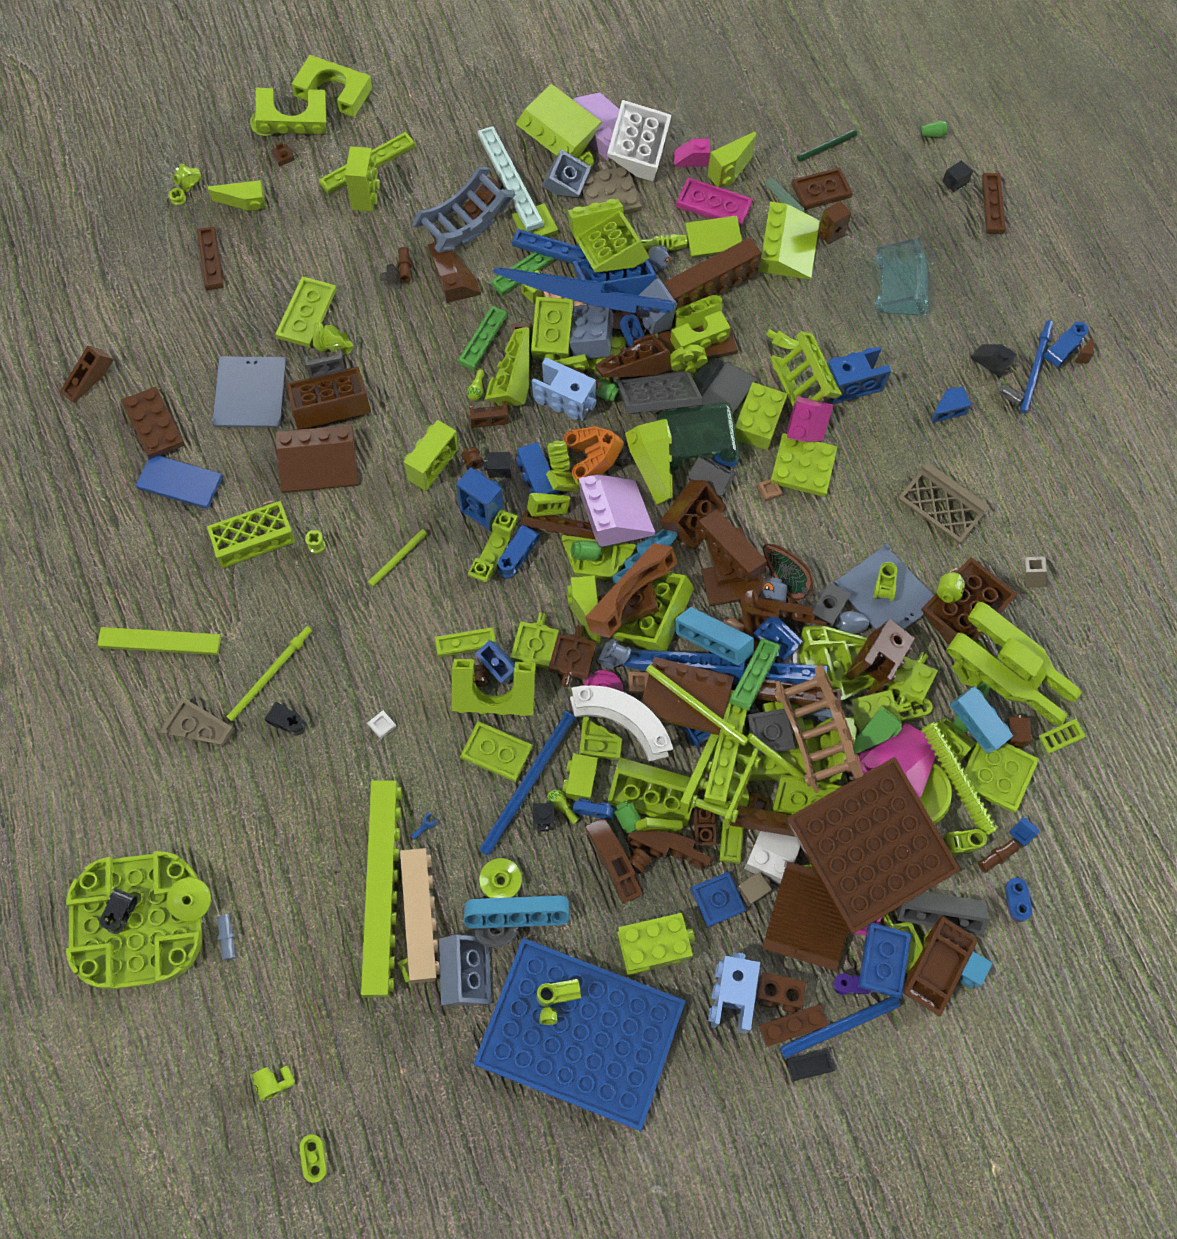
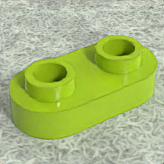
[299,1134,327,1183]

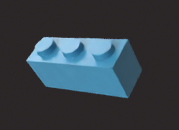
[949,686,1013,753]

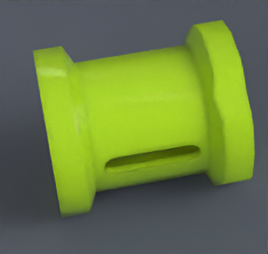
[305,530,326,554]

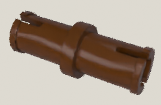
[397,247,412,282]
[978,840,1019,873]

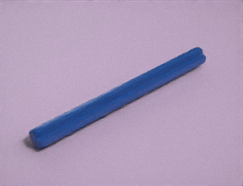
[780,997,901,1058]

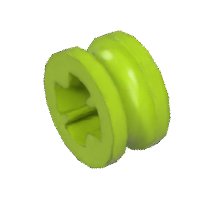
[168,188,186,205]

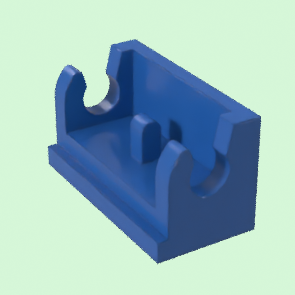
[753,616,802,662]

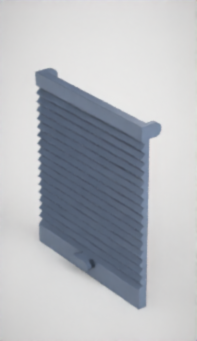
[211,356,286,427]
[833,543,934,630]

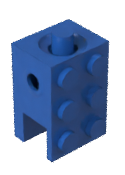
[827,347,891,405]

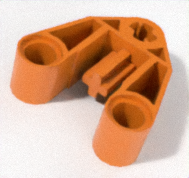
[563,426,624,481]

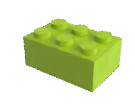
[345,146,380,211]
[732,382,788,450]
[404,420,459,491]

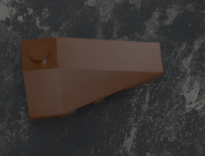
[428,242,481,303]

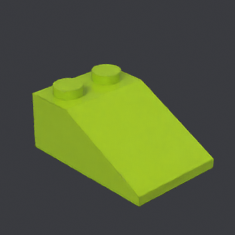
[708,131,757,188]
[567,576,601,646]
[814,718,857,784]

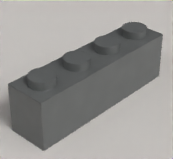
[896,891,989,935]

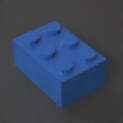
[456,467,504,531]

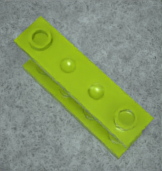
[770,331,842,407]
[680,734,761,829]

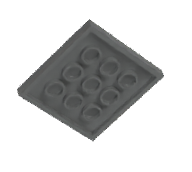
[616,371,702,415]

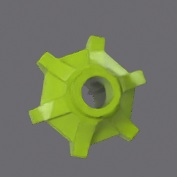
[173,164,201,192]

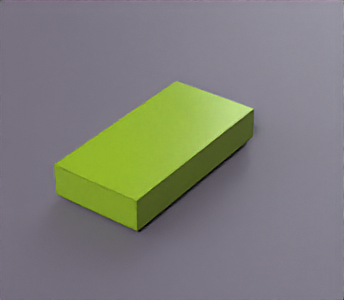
[546,470,580,492]
[635,817,683,833]
[719,819,743,864]

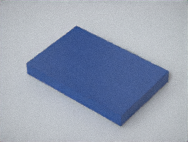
[858,923,911,999]

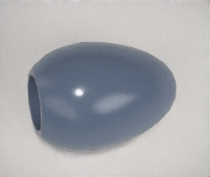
[836,611,869,634]

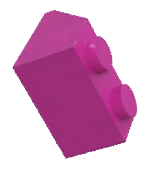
[787,396,833,442]

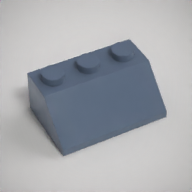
[439,935,492,1006]

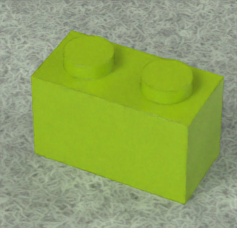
[562,753,598,801]

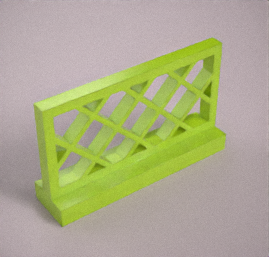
[207,501,296,568]

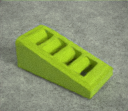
[527,493,571,516]
[1038,719,1086,754]

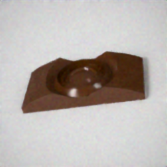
[903,916,978,1017]

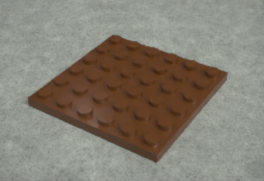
[785,757,960,934]

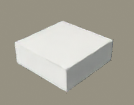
[367,711,397,739]

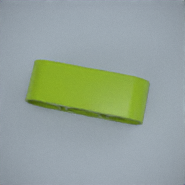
[675,295,722,329]

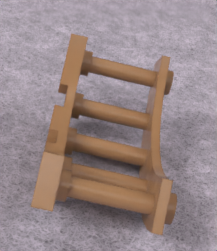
[774,664,863,793]

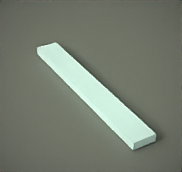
[477,126,543,232]

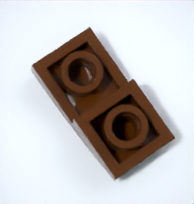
[693,806,716,845]

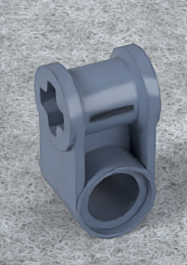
[598,639,631,668]

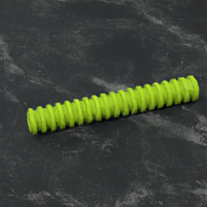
[921,722,997,836]

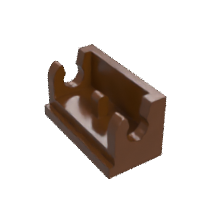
[469,401,509,428]

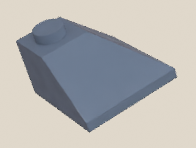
[542,149,591,197]

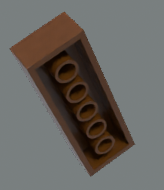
[663,237,762,319]

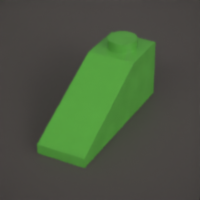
[853,705,902,754]

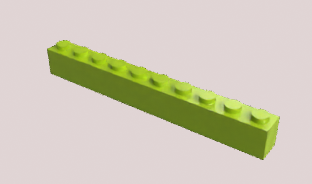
[361,780,402,998]

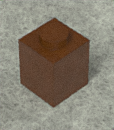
[1004,715,1032,747]

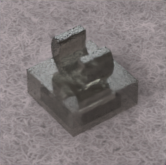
[380,263,402,290]

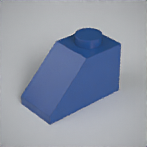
[931,387,971,423]

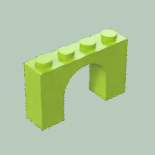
[291,55,372,117]
[256,88,327,134]
[452,659,536,716]

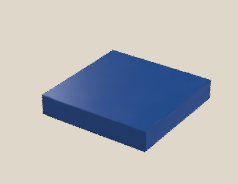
[690,872,747,928]

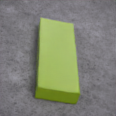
[435,627,496,658]

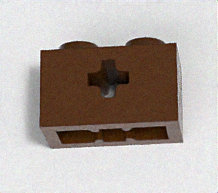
[818,201,851,245]

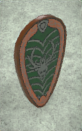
[763,544,814,600]

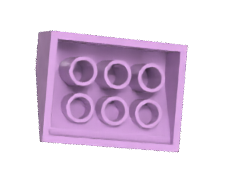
[573,92,620,162]
[579,474,655,547]

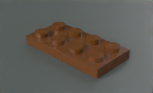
[120,387,185,459]

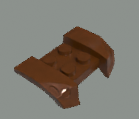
[740,590,826,626]

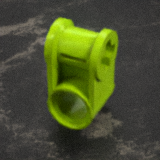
[873,562,897,602]
[943,829,987,856]

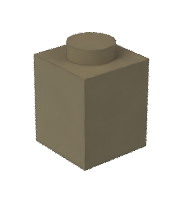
[1025,557,1047,587]
[737,872,772,907]

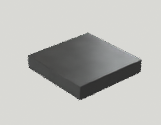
[746,709,796,756]

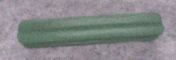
[765,177,804,212]

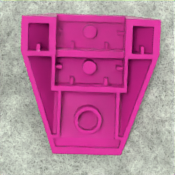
[845,723,936,799]

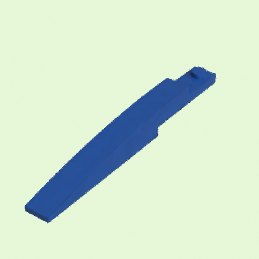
[493,267,676,313]
[623,649,827,686]

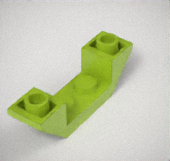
[467,509,518,583]

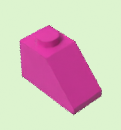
[674,139,710,167]

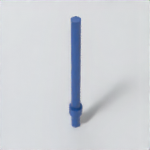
[1020,320,1053,413]

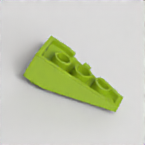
[485,327,529,406]

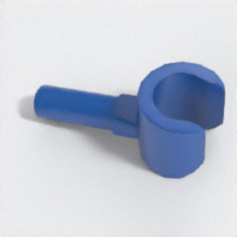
[411,813,437,840]

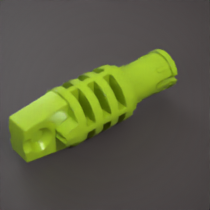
[641,234,687,251]

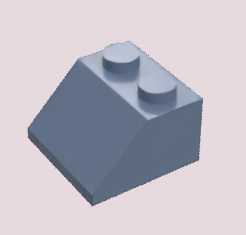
[636,278,677,334]

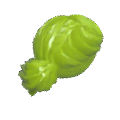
[313,322,353,354]

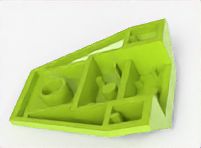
[799,625,875,701]

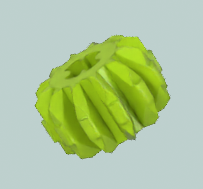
[547,440,570,472]

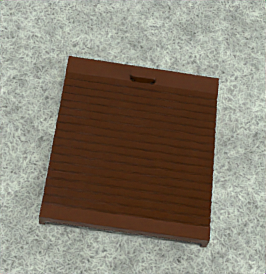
[762,861,848,972]

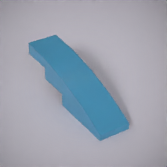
[611,529,678,584]

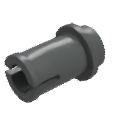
[999,384,1025,406]

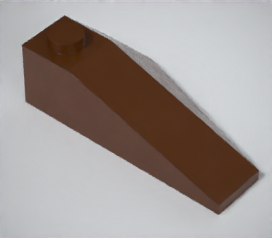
[595,333,671,378]

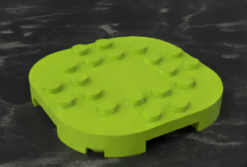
[66,851,203,990]

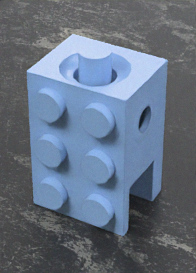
[532,358,597,421]
[708,952,760,1034]

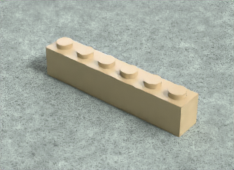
[400,848,440,984]

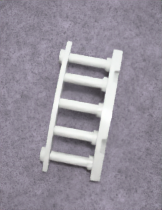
[570,686,673,763]

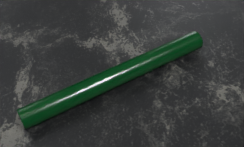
[797,129,857,162]

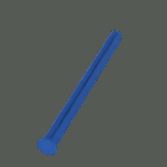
[480,711,577,855]

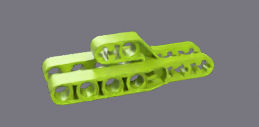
[946,602,1082,726]

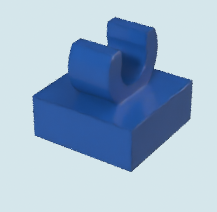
[1009,817,1040,846]

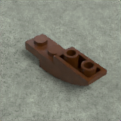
[585,818,643,904]
[627,830,712,870]

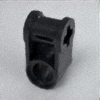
[264,702,306,736]
[100,889,138,934]

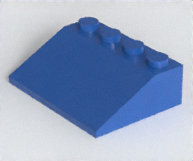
[573,259,656,305]

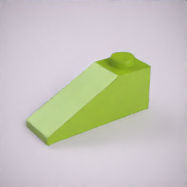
[208,180,266,211]

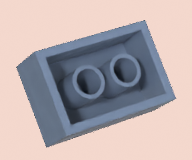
[570,304,614,358]

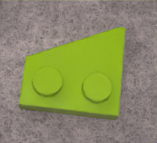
[579,716,622,760]

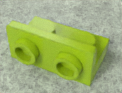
[937,716,976,762]

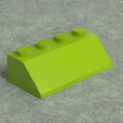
[607,757,692,827]

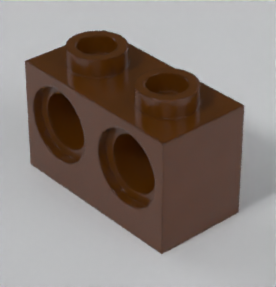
[756,972,806,1013]

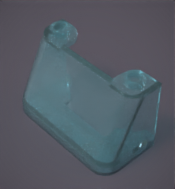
[874,238,929,316]

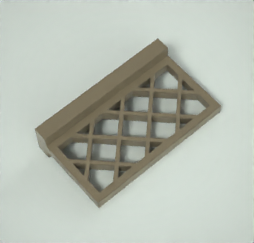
[898,462,990,544]

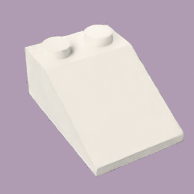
[744,831,800,885]

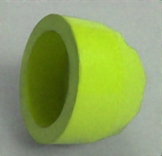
[540,1007,557,1025]

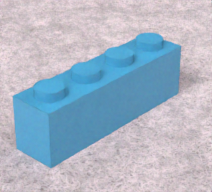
[675,607,754,666]

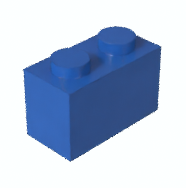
[475,640,515,684]

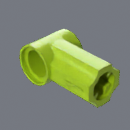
[536,979,581,1007]

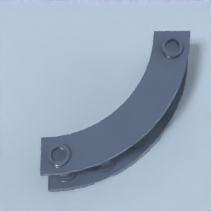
[412,167,516,253]

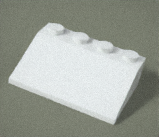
[607,100,671,181]

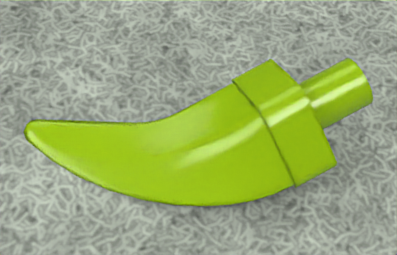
[766,329,799,349]

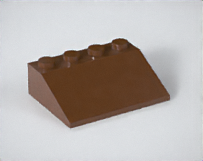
[286,366,371,430]
[276,425,358,493]
[921,557,1018,645]
[641,657,733,735]

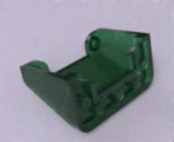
[657,402,739,471]

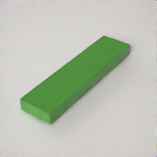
[491,252,557,296]
[458,306,508,371]
[730,638,781,711]

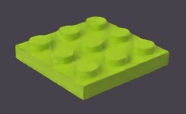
[770,433,838,497]
[963,742,1039,814]

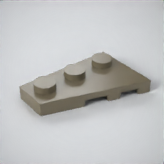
[160,697,235,746]

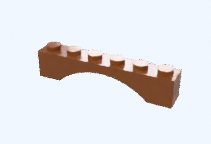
[585,543,677,638]

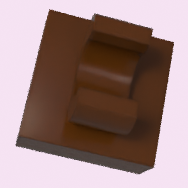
[271,142,295,167]

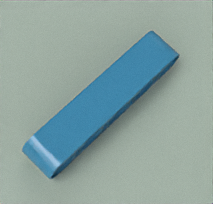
[464,896,570,928]

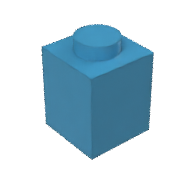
[959,952,992,989]

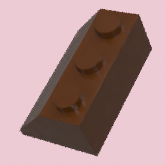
[659,480,726,549]

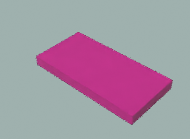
[676,177,753,229]

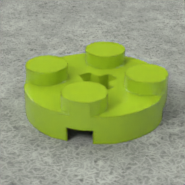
[670,345,708,374]

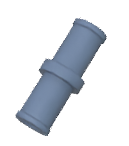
[216,914,237,960]

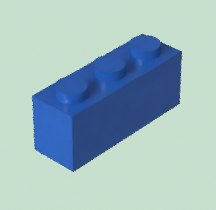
[515,442,559,495]

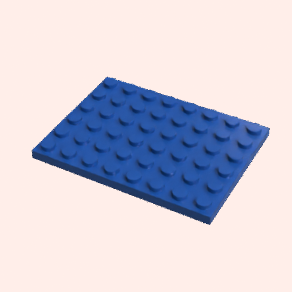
[473,938,686,1132]

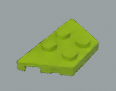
[562,535,636,580]

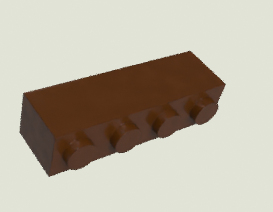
[698,510,767,584]

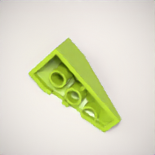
[625,419,673,505]

